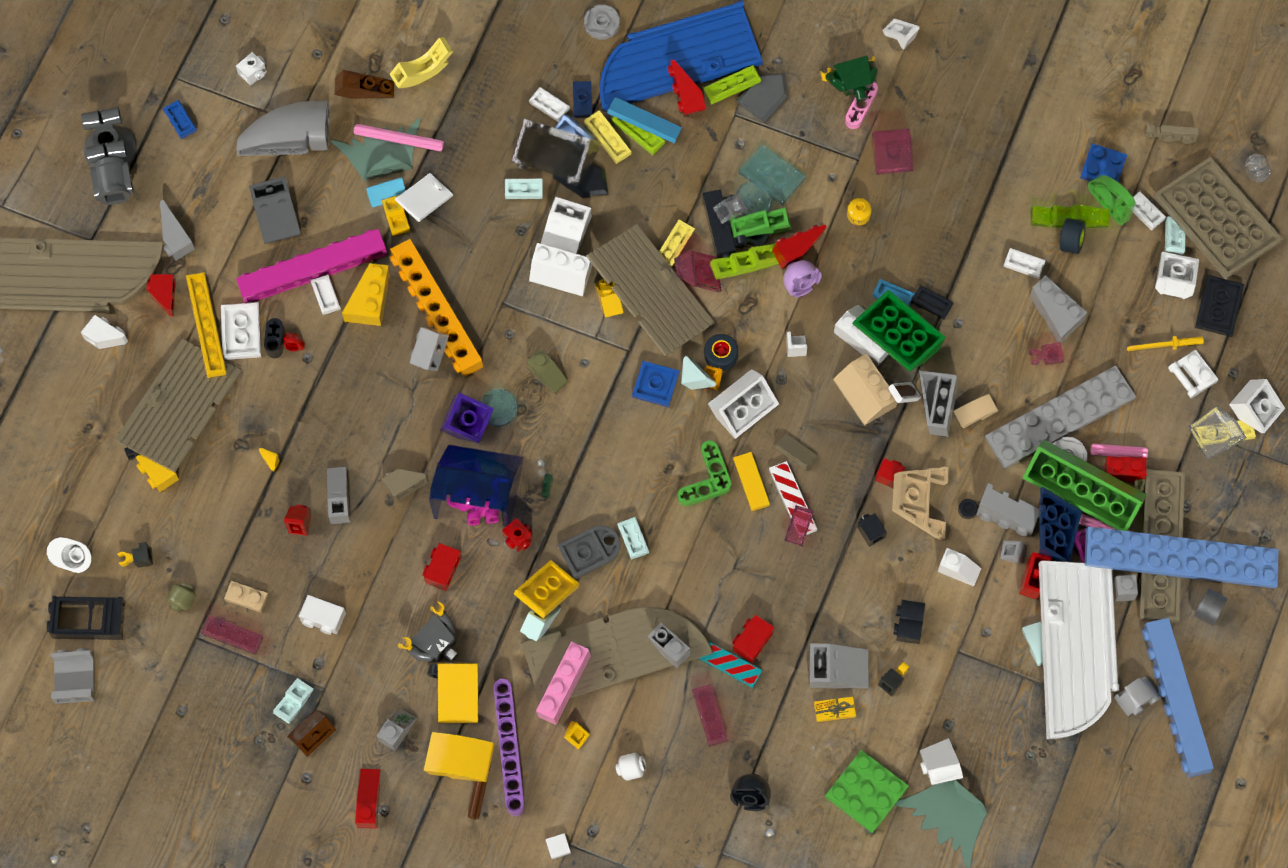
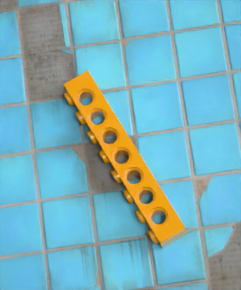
[389,239,483,378]

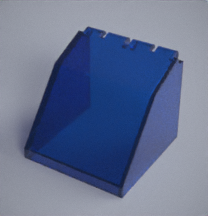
[429,445,524,527]

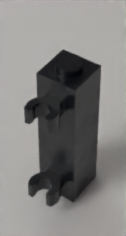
[702,189,747,259]

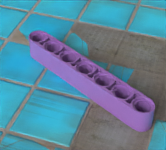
[494,679,525,816]

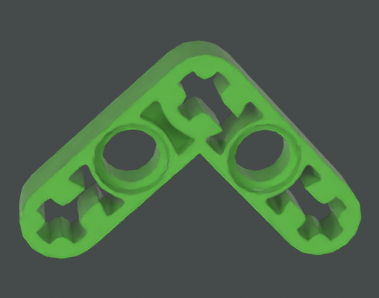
[677,441,731,506]

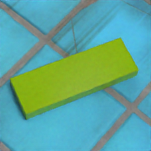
[703,65,761,105]
[612,116,665,156]

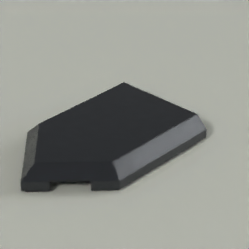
[553,150,608,198]

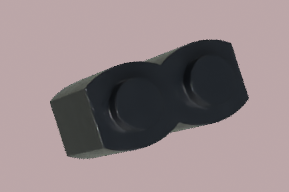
[893,600,925,644]

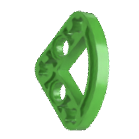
[1088,175,1135,225]

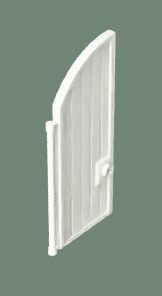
[1039,561,1119,739]

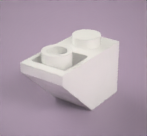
[81,315,128,349]

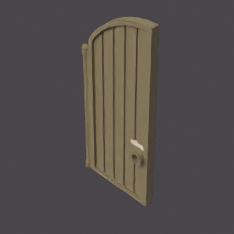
[0,238,164,313]

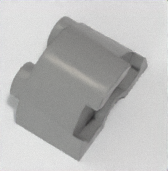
[1114,676,1160,717]

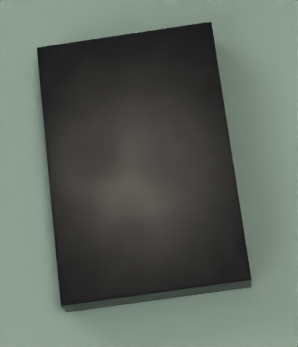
[1195,275,1244,337]

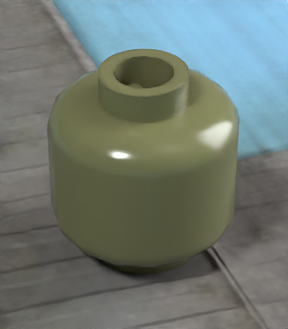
[166,582,196,613]

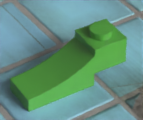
[730,207,792,238]

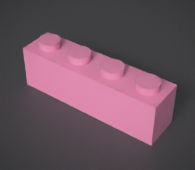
[536,641,591,725]

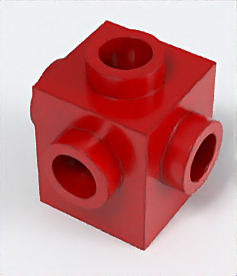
[502,518,533,552]

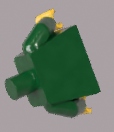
[820,55,878,102]

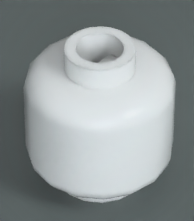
[616,753,647,781]

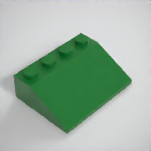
[852,290,946,372]

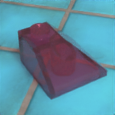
[674,250,722,292]

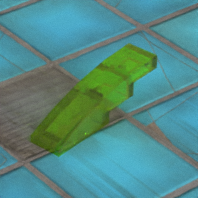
[1031,204,1109,228]

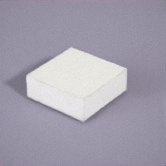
[545,833,571,859]

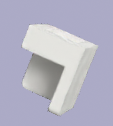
[786,331,807,357]

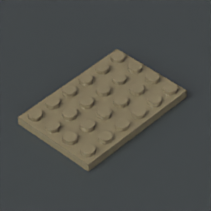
[1153,157,1283,280]

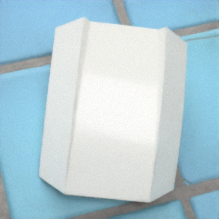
[1155,252,1199,299]

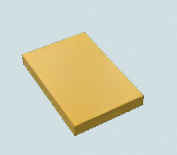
[514,560,580,618]
[438,663,478,723]

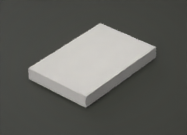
[221,302,261,360]

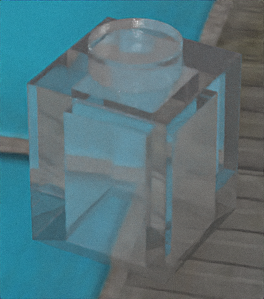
[713,194,747,224]

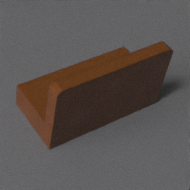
[287,710,336,757]

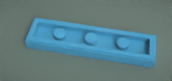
[607,97,682,143]

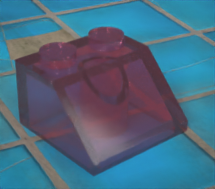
[871,128,913,175]

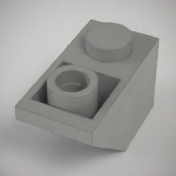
[647,623,690,668]

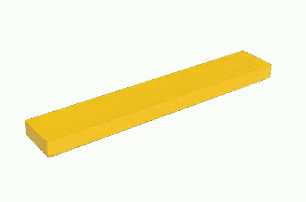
[186,272,226,378]

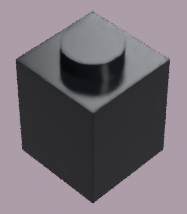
[857,513,887,547]

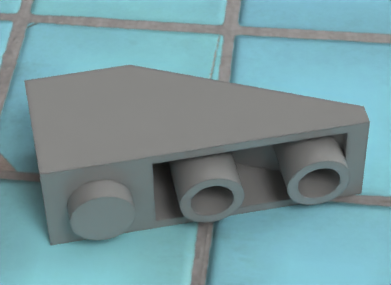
[327,467,350,524]

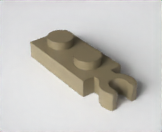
[1146,125,1198,144]

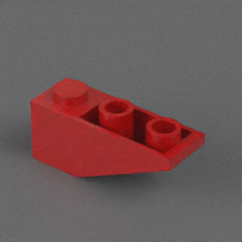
[667,60,706,116]
[772,224,827,270]

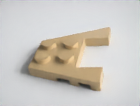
[892,467,949,540]

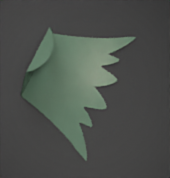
[330,117,421,181]
[895,780,987,868]

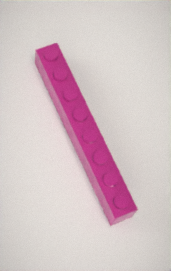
[236,229,387,303]

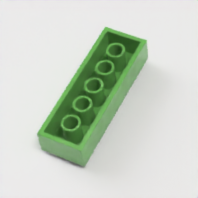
[1022,440,1147,531]

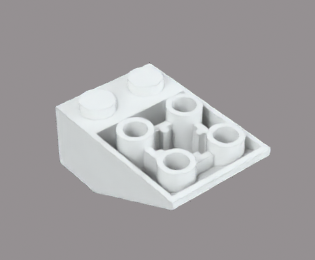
[541,197,592,254]

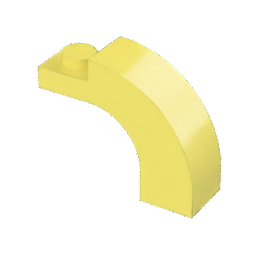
[390,37,453,88]

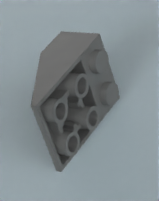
[249,176,301,244]

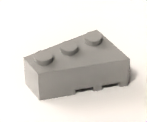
[1030,275,1087,346]
[919,370,958,437]
[976,483,1039,536]

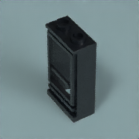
[47,596,126,640]

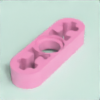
[845,82,878,129]

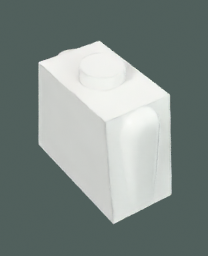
[920,738,963,785]

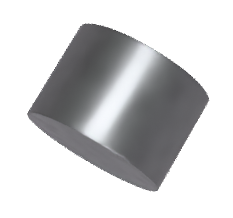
[1194,588,1228,626]

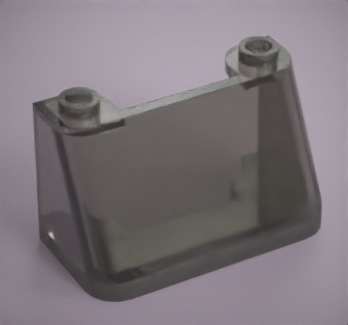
[512,119,601,186]

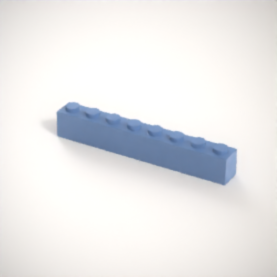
[1142,618,1214,778]

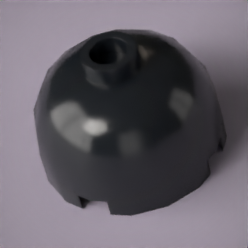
[730,773,771,811]

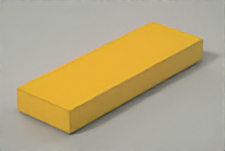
[733,452,770,512]

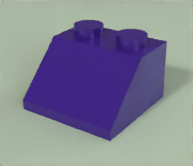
[440,392,494,443]

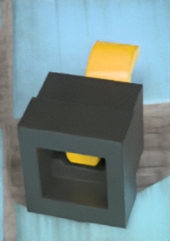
[117,542,153,568]
[878,662,910,697]

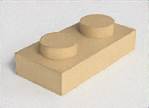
[224,581,268,613]

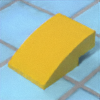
[424,732,495,782]

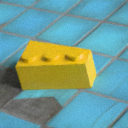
[342,263,390,326]

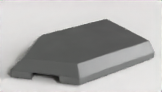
[736,73,788,123]

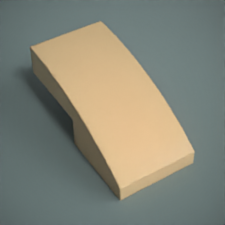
[954,394,999,428]

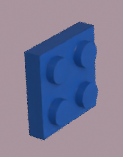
[1080,143,1127,182]
[632,361,680,408]

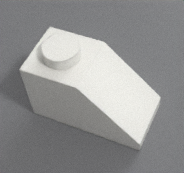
[938,548,981,586]

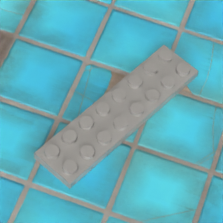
[985,366,1136,470]

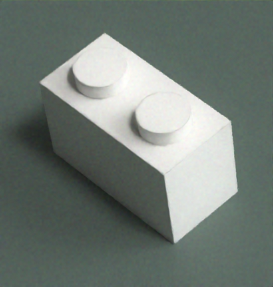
[299,595,346,635]

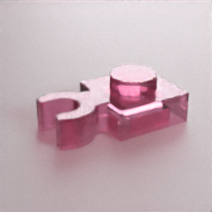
[1029,342,1064,365]

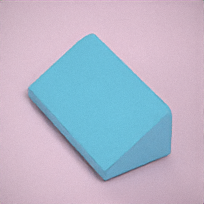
[366,178,406,207]

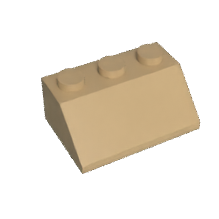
[833,353,897,426]

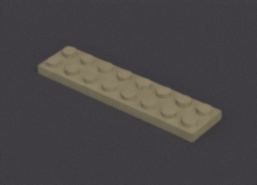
[1139,469,1185,623]

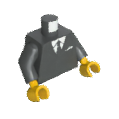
[398,601,459,662]

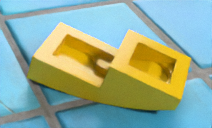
[382,195,410,236]

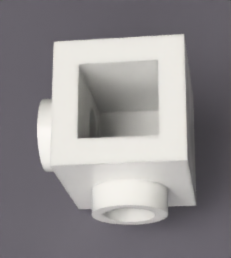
[236,52,267,86]

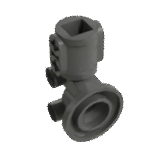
[81,107,136,205]

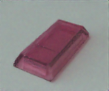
[784,505,814,547]

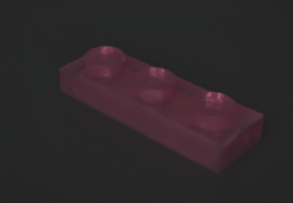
[201,615,264,655]
[692,684,728,747]

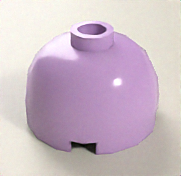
[783,260,822,297]

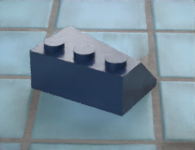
[1039,487,1082,562]

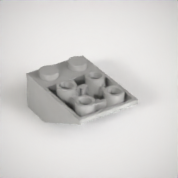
[809,643,869,689]

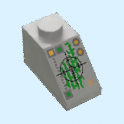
[377,708,417,751]

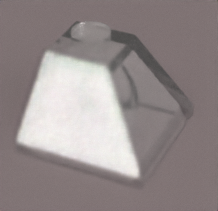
[1188,406,1247,459]

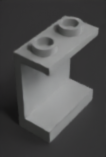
[51,648,95,704]

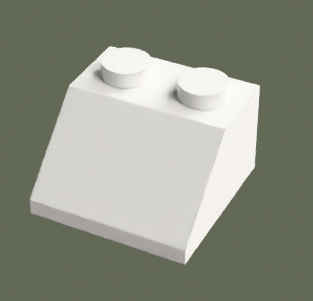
[1229,379,1285,433]

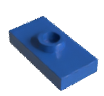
[163,100,197,139]

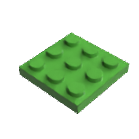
[825,750,909,834]

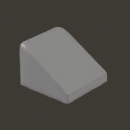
[1000,541,1026,564]

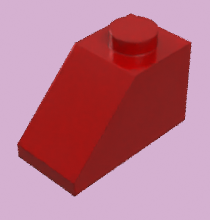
[147,274,176,317]
[284,504,311,536]

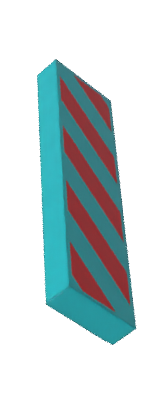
[698,641,762,688]

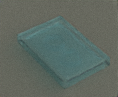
[739,145,806,205]

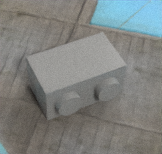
[410,327,449,371]

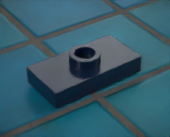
[573,81,592,118]

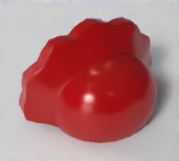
[284,332,305,352]

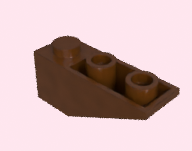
[334,70,394,99]

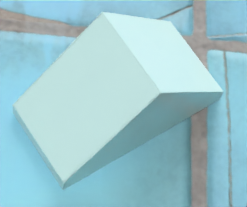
[681,356,717,390]

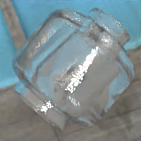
[1244,154,1271,182]

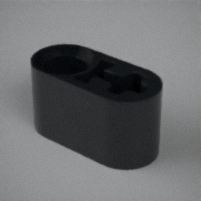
[264,318,285,358]

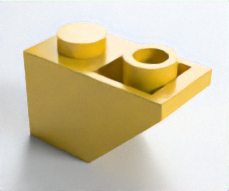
[594,279,623,318]
[136,455,179,492]

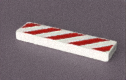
[769,461,817,538]

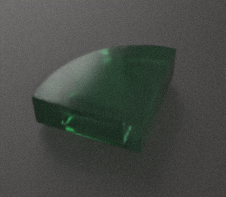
[541,474,553,499]

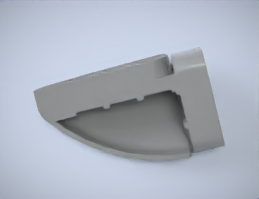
[236,100,329,156]

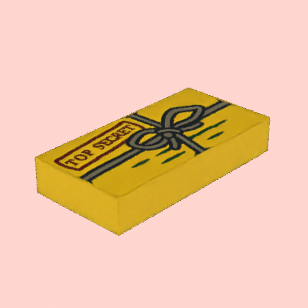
[814,697,856,722]

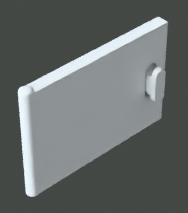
[395,173,453,222]

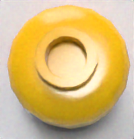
[847,198,872,226]

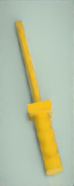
[1127,336,1204,351]

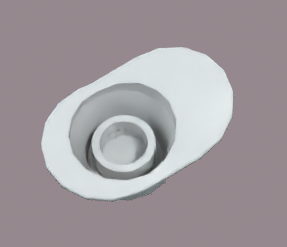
[47,537,92,573]

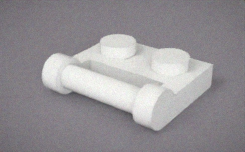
[1168,350,1218,398]

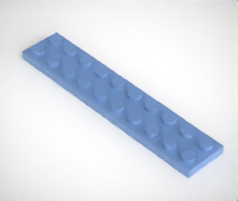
[1085,527,1278,588]

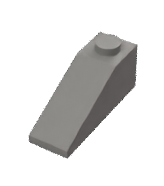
[160,200,195,261]

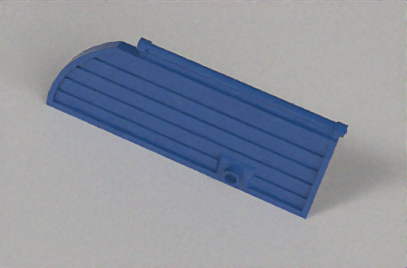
[600,0,763,112]

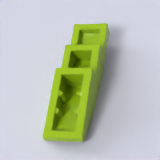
[710,244,779,279]

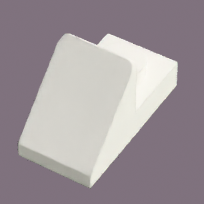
[882,18,920,50]

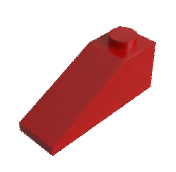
[355,769,381,829]

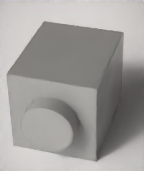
[1113,575,1138,601]

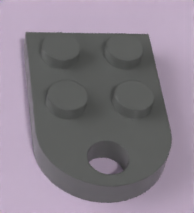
[557,526,620,580]

